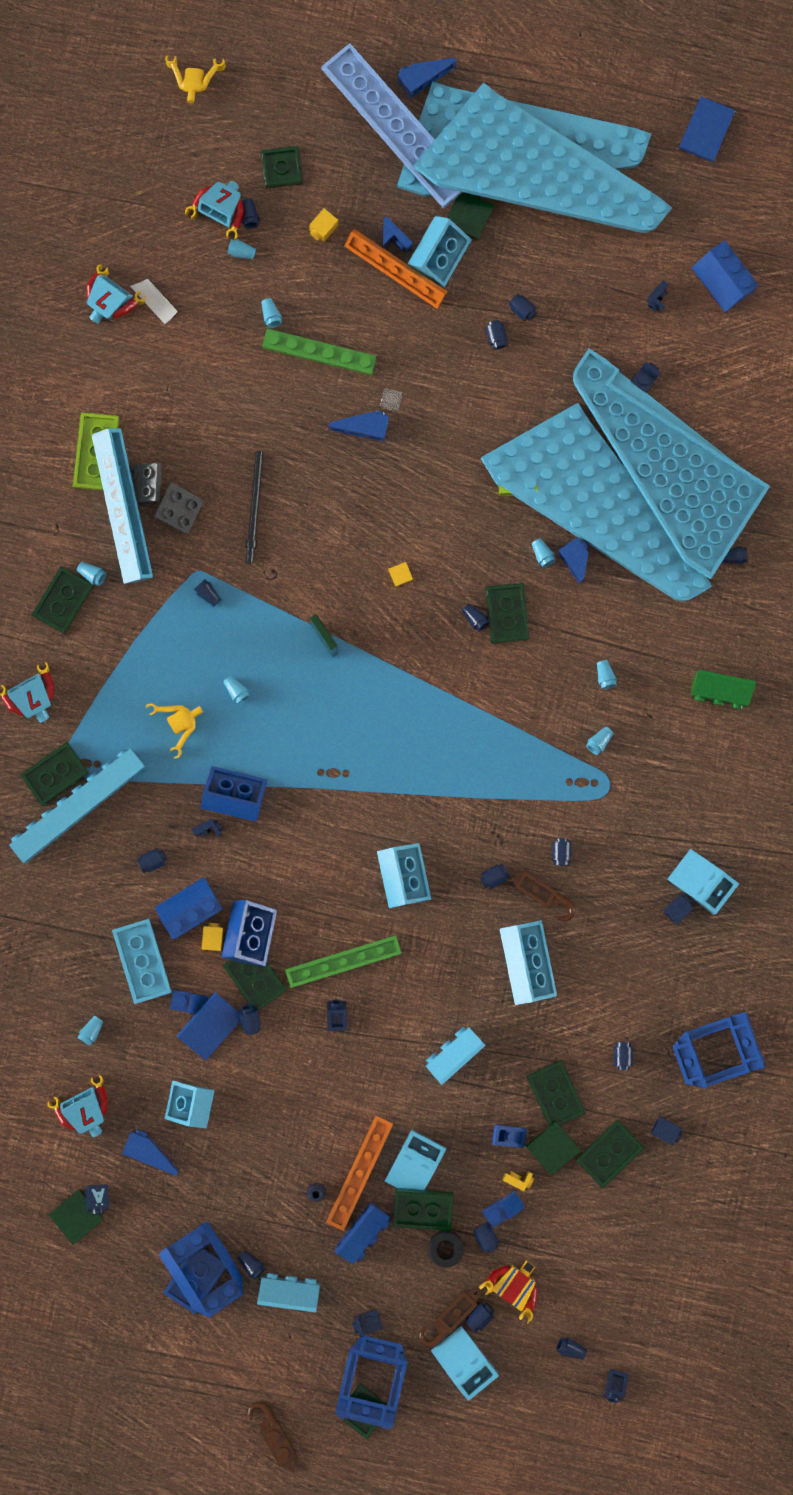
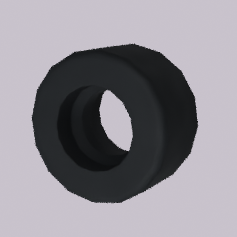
[428,1230,464,1268]

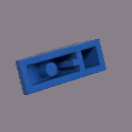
[398,58,457,99]
[329,411,389,442]
[122,1129,179,1176]

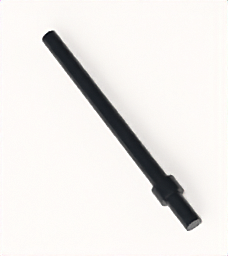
[245,451,263,564]

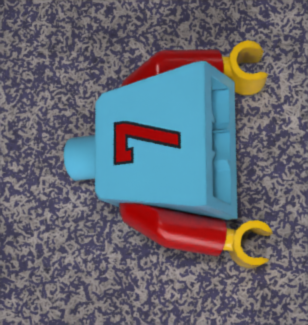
[185,181,244,240]
[87,264,146,324]
[0,662,54,723]
[47,1075,108,1137]

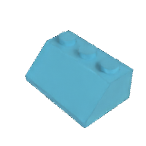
[408,216,472,287]
[377,843,431,908]
[425,1027,486,1085]
[257,1273,320,1312]

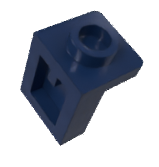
[646,280,669,313]
[631,362,660,393]
[191,818,223,838]
[327,999,347,1031]
[352,1309,383,1338]
[602,1369,629,1403]

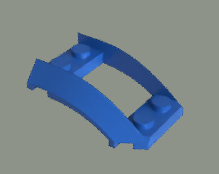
[673,1012,765,1089]
[159,1222,243,1318]
[335,1335,408,1430]

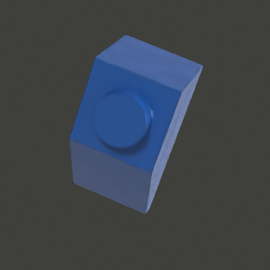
[557,537,589,584]

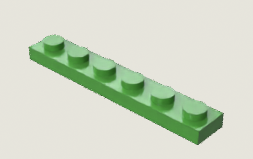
[262,329,377,376]
[285,935,402,988]

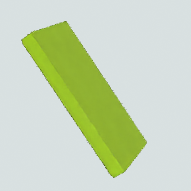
[73,412,119,491]

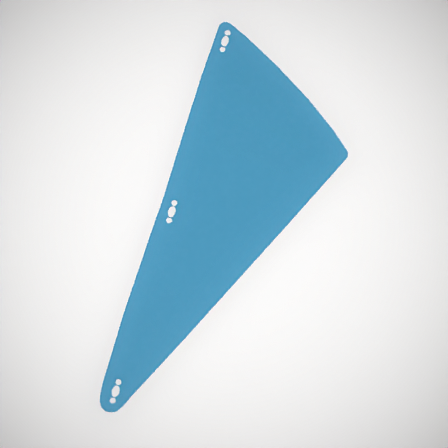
[69,571,610,801]

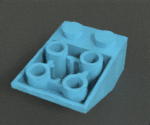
[667,849,739,915]
[385,1129,446,1190]
[431,1326,499,1401]

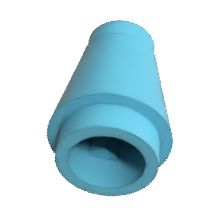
[227,239,256,259]
[261,298,282,328]
[532,538,556,568]
[77,561,107,586]
[597,660,617,690]
[224,676,250,705]
[586,727,613,755]
[77,1016,103,1046]

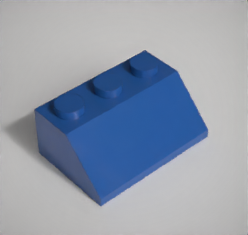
[692,240,759,313]
[201,766,268,822]
[155,877,224,940]
[221,900,277,966]
[334,1201,390,1264]

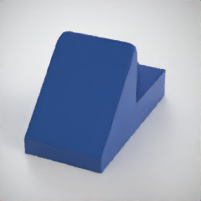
[383,216,413,253]
[170,990,211,1014]
[492,1124,527,1148]
[482,1190,525,1228]

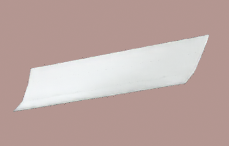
[130,279,178,324]

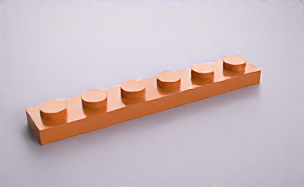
[344,229,448,309]
[326,1115,393,1231]

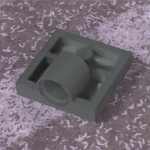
[129,463,162,505]
[154,483,204,534]

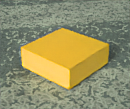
[388,562,413,587]

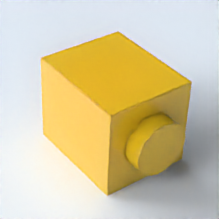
[309,208,339,242]
[202,923,224,951]

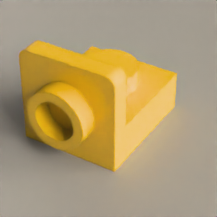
[502,1171,534,1191]

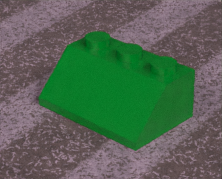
[690,670,756,710]

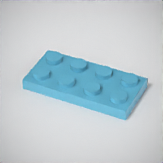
[112,919,172,1004]

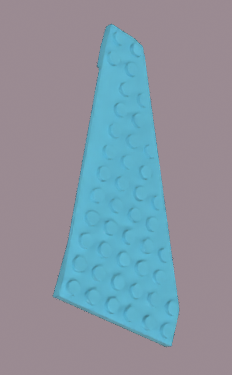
[397,81,652,197]
[413,82,672,233]
[573,348,770,579]
[481,403,712,602]

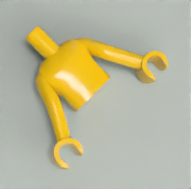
[165,55,226,104]
[146,703,204,758]

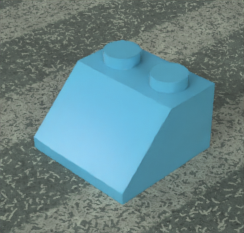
[164,1081,215,1129]

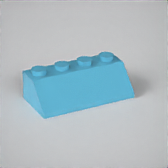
[500,920,557,1005]

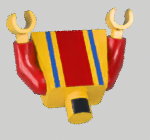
[479,1260,537,1324]

